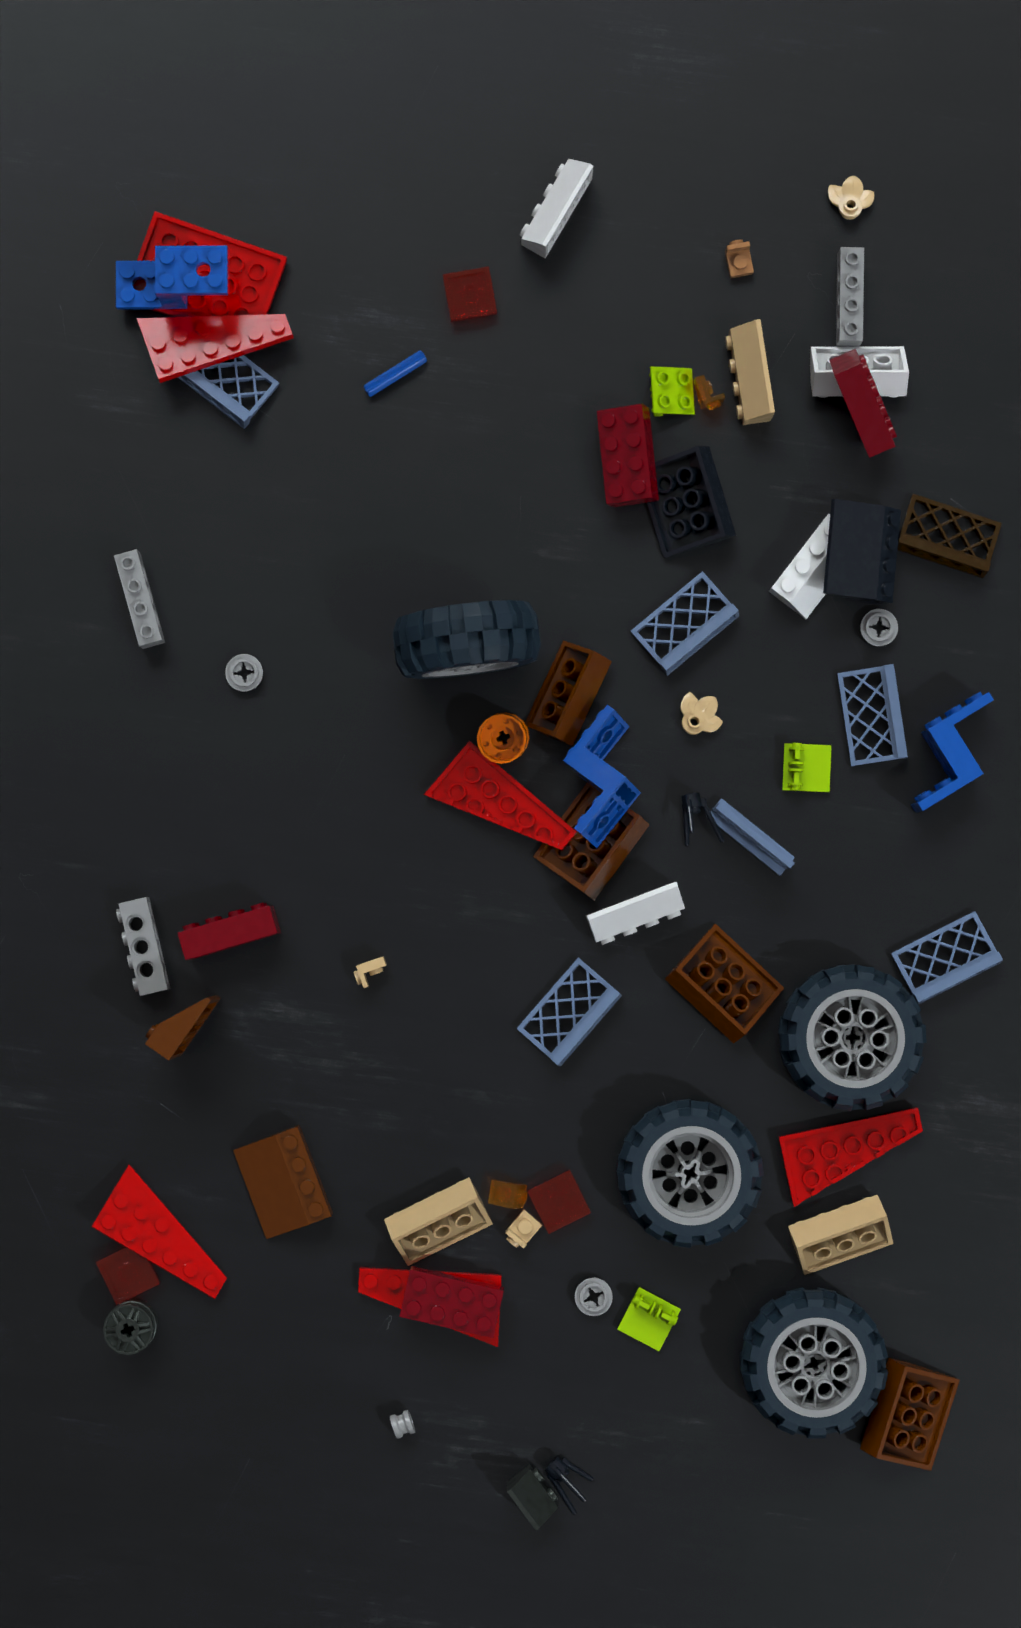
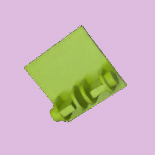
[649,366,695,417]
[782,743,831,792]
[617,1287,681,1351]

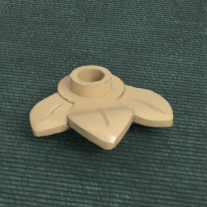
[828,176,874,220]
[680,692,723,735]

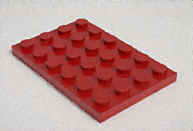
[134,211,287,317]

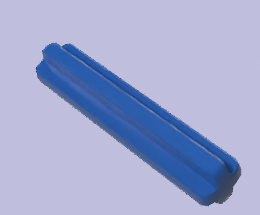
[364,351,427,396]

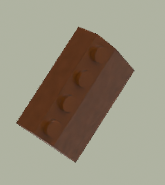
[533,783,649,901]
[665,924,784,1044]
[145,995,221,1060]
[233,1125,333,1239]
[860,1358,960,1471]

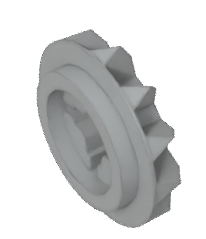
[860,609,898,647]
[225,654,263,692]
[575,1277,613,1316]

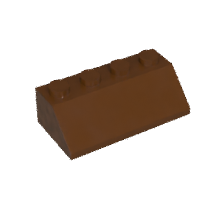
[525,640,612,746]

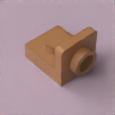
[725,240,754,279]

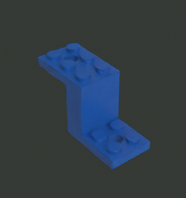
[116,245,228,309]
[911,692,994,813]
[563,705,641,848]

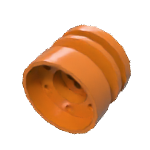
[477,712,530,764]

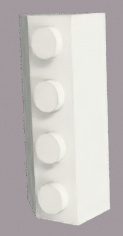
[520,159,594,258]
[810,346,909,398]
[769,513,830,620]
[586,882,685,945]

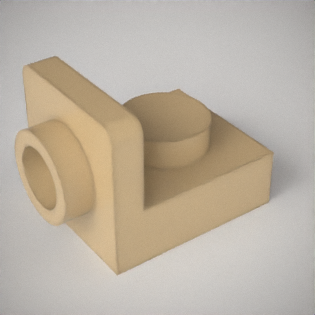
[354,956,387,988]
[506,1209,542,1248]

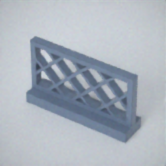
[178,355,279,429]
[631,571,739,676]
[837,664,908,766]
[706,798,795,876]
[891,911,1003,1004]
[517,957,622,1067]

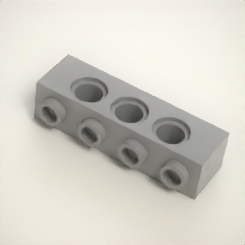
[836,247,864,347]
[114,549,165,649]
[116,897,171,996]

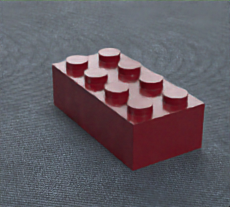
[829,348,897,458]
[597,404,659,507]
[178,902,281,960]
[399,1266,504,1338]

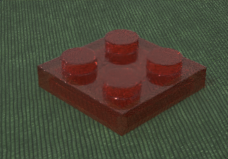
[443,266,497,322]
[527,1169,591,1234]
[96,1247,160,1305]

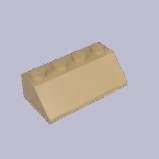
[725,319,775,425]
[384,1178,493,1266]
[788,1195,893,1275]

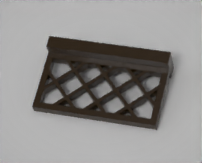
[897,494,1002,578]

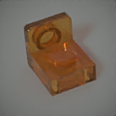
[693,375,726,410]
[488,1180,528,1209]

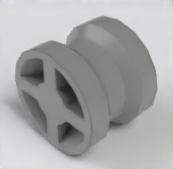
[390,1410,416,1439]

